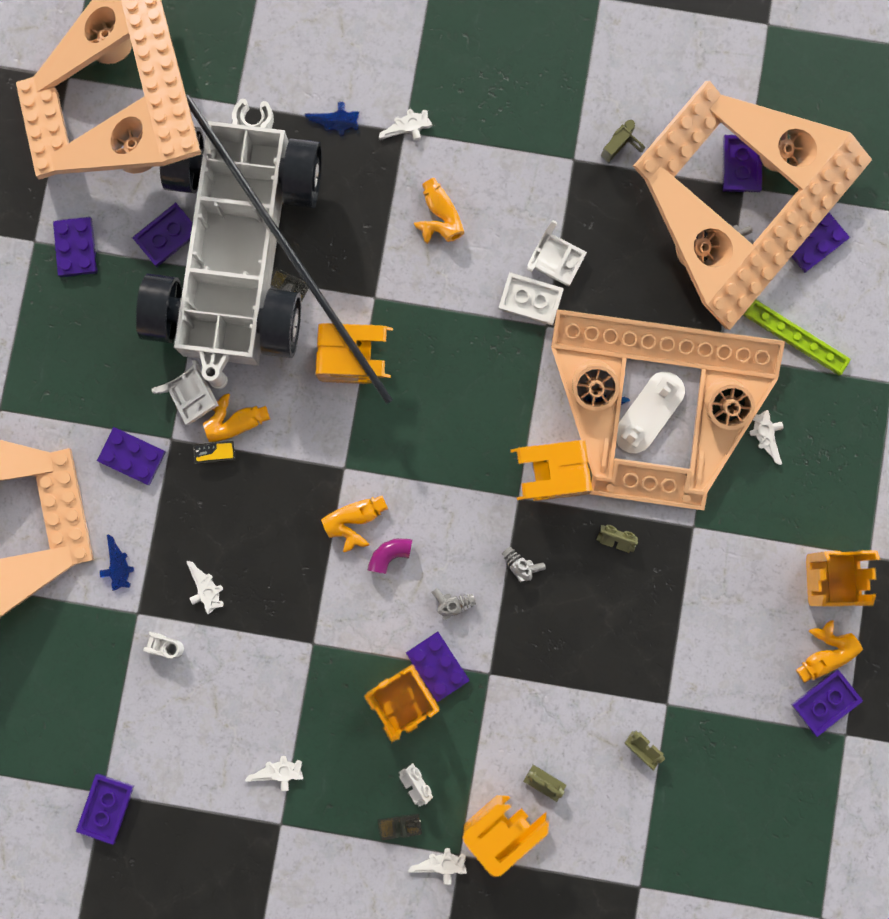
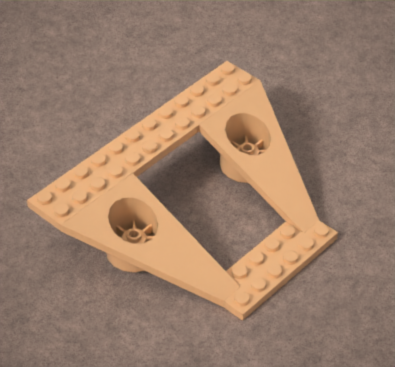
[16,0,201,180]
[633,81,872,330]
[551,309,785,510]
[0,440,94,617]

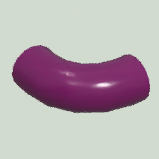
[367,538,413,574]

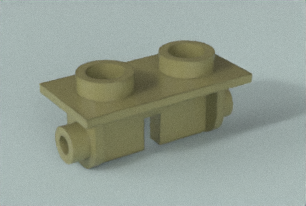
[597,525,638,553]
[624,730,665,771]
[523,764,567,802]

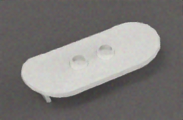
[616,371,685,453]

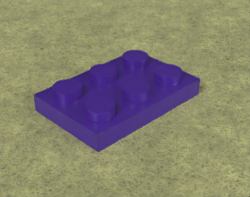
[723,135,762,192]
[132,202,193,267]
[791,212,850,273]
[53,217,97,277]
[97,427,166,486]
[406,631,470,702]
[791,669,863,737]
[76,773,134,845]

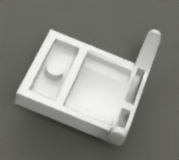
[527,220,587,287]
[152,360,218,425]

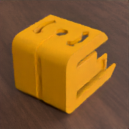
[315,323,393,384]
[511,440,592,501]
[806,551,880,606]
[364,664,439,742]
[463,795,549,876]

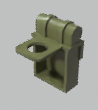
[601,119,645,163]

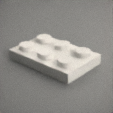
[498,272,564,326]

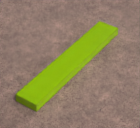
[743,300,851,376]

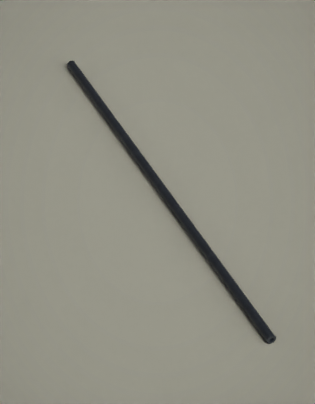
[186,95,393,404]

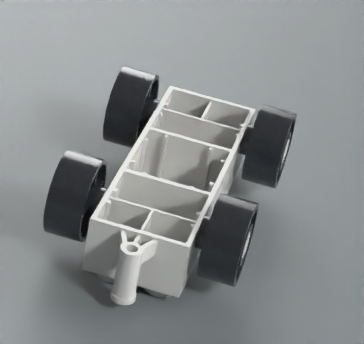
[136,99,322,389]

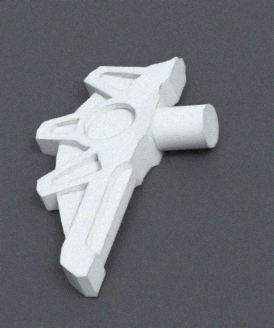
[379,109,433,141]
[749,410,784,465]
[187,561,224,614]
[246,756,304,791]
[408,848,467,885]

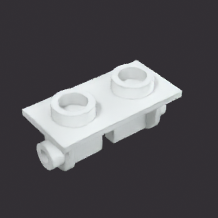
[398,763,433,807]

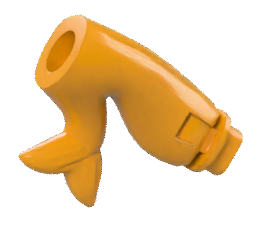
[413,178,464,244]
[203,393,270,442]
[321,495,388,552]
[796,620,863,683]

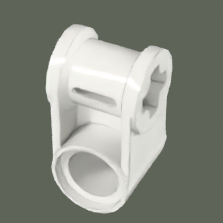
[143,631,184,658]

